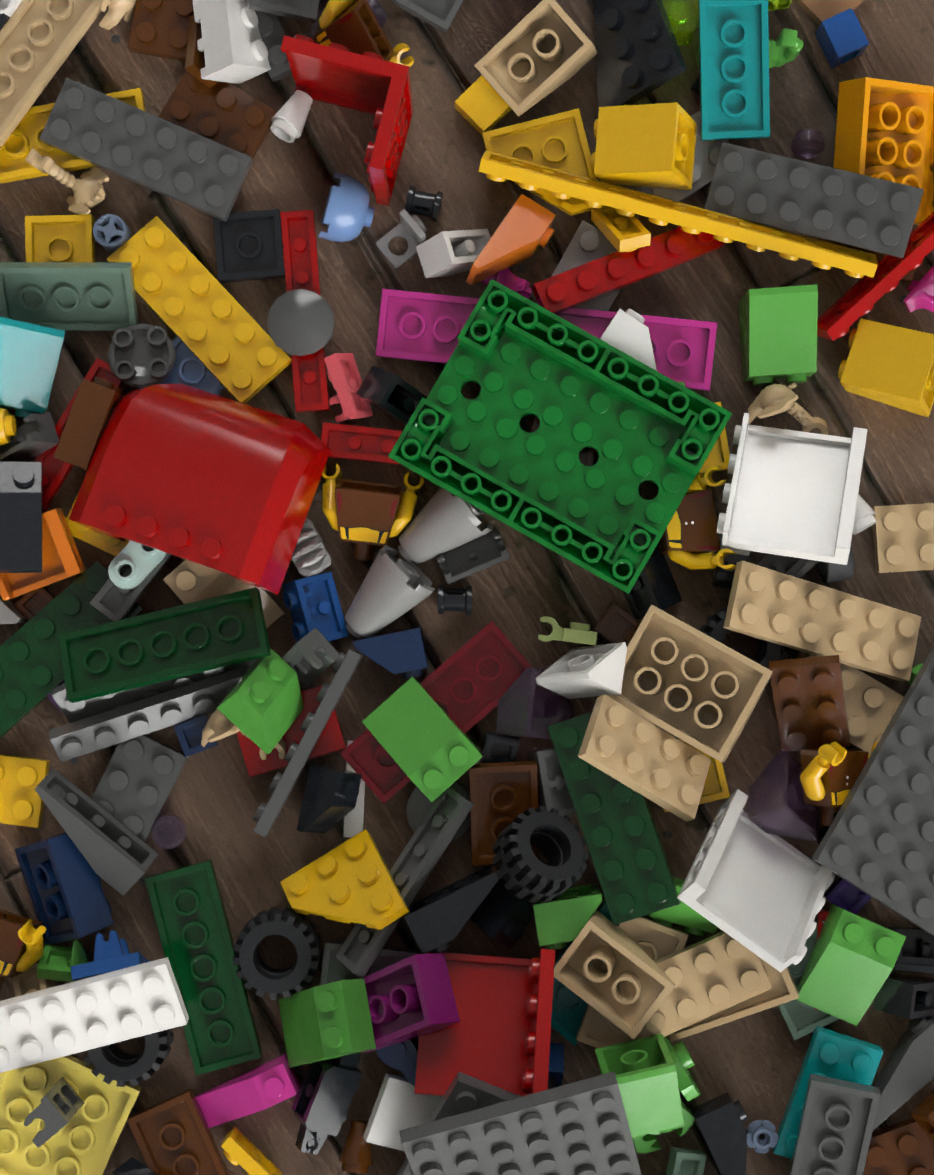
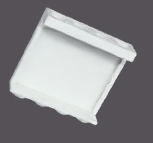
[717,413,867,565]
[677,789,835,972]

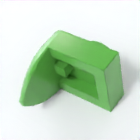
[37,939,88,982]

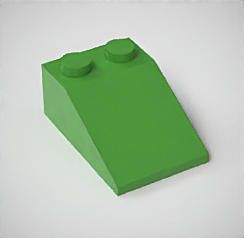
[362,676,483,803]
[795,904,906,1026]
[278,979,376,1068]

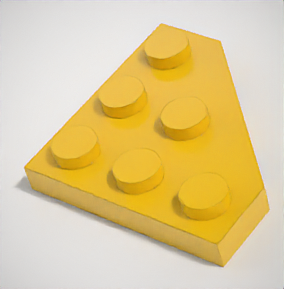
[482,108,604,216]
[280,829,409,930]

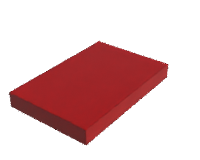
[236,685,347,777]

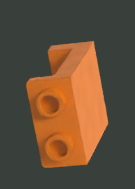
[0,508,86,601]

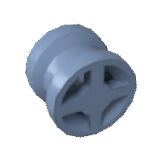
[93,214,132,253]

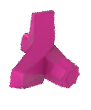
[903,265,934,313]
[481,267,532,299]

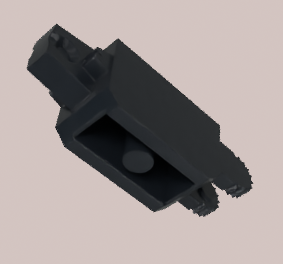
[292,1052,362,1154]

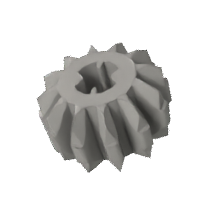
[291,518,331,577]

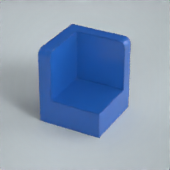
[815,9,869,69]

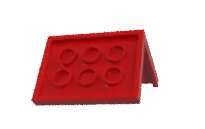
[281,35,413,206]
[414,949,555,1097]

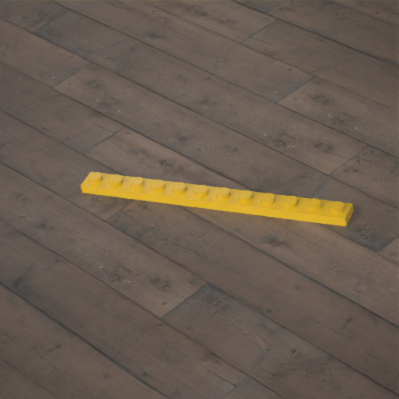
[478,150,878,278]

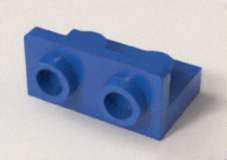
[283,572,349,642]

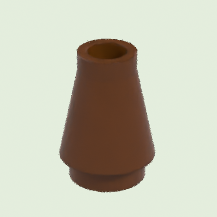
[339,1120,373,1174]

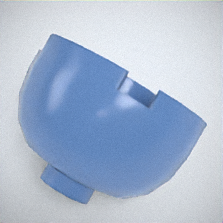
[318,171,375,243]

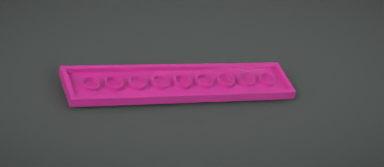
[376,289,718,391]

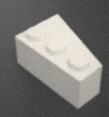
[192,0,271,84]

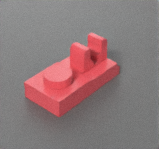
[324,353,374,422]

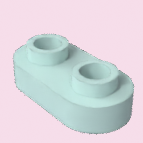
[108,541,167,590]

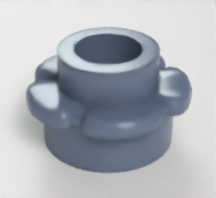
[746,1120,778,1154]

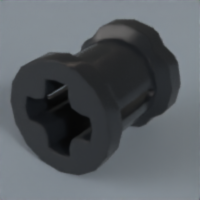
[405,185,443,222]
[438,585,472,615]

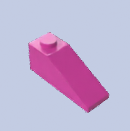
[195,1053,301,1128]

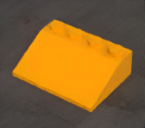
[833,77,934,225]

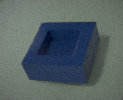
[174,714,219,758]

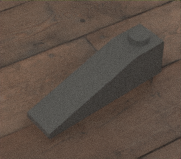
[34,768,158,896]
[873,1016,934,1130]

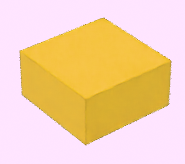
[455,75,512,135]

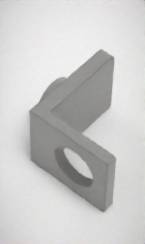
[376,209,427,269]

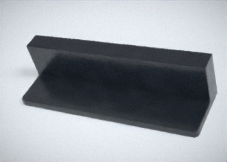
[624,544,682,620]

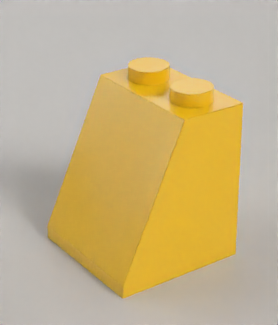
[591,102,697,190]
[838,318,934,417]

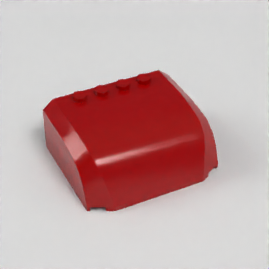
[69,383,331,595]

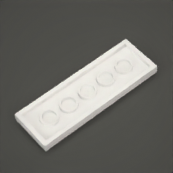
[0,957,189,1073]

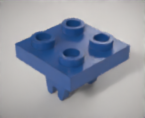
[71,930,150,981]

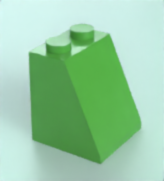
[738,284,818,386]
[595,1034,684,1140]

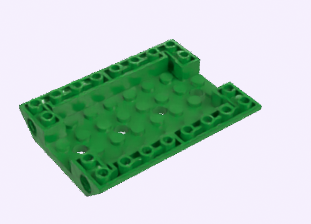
[388,279,732,594]

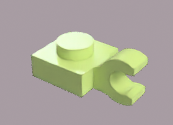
[537,616,597,645]

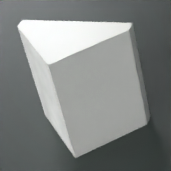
[535,642,627,699]

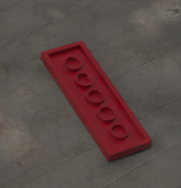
[340,621,536,804]

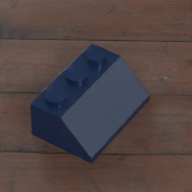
[14,832,114,945]

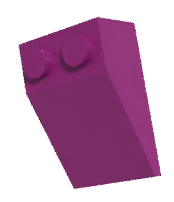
[361,953,460,1053]

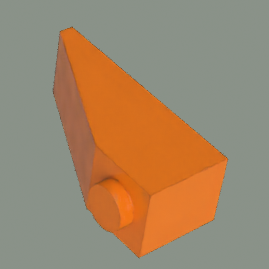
[466,194,556,286]

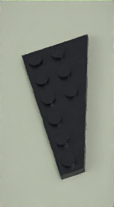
[594,0,686,114]

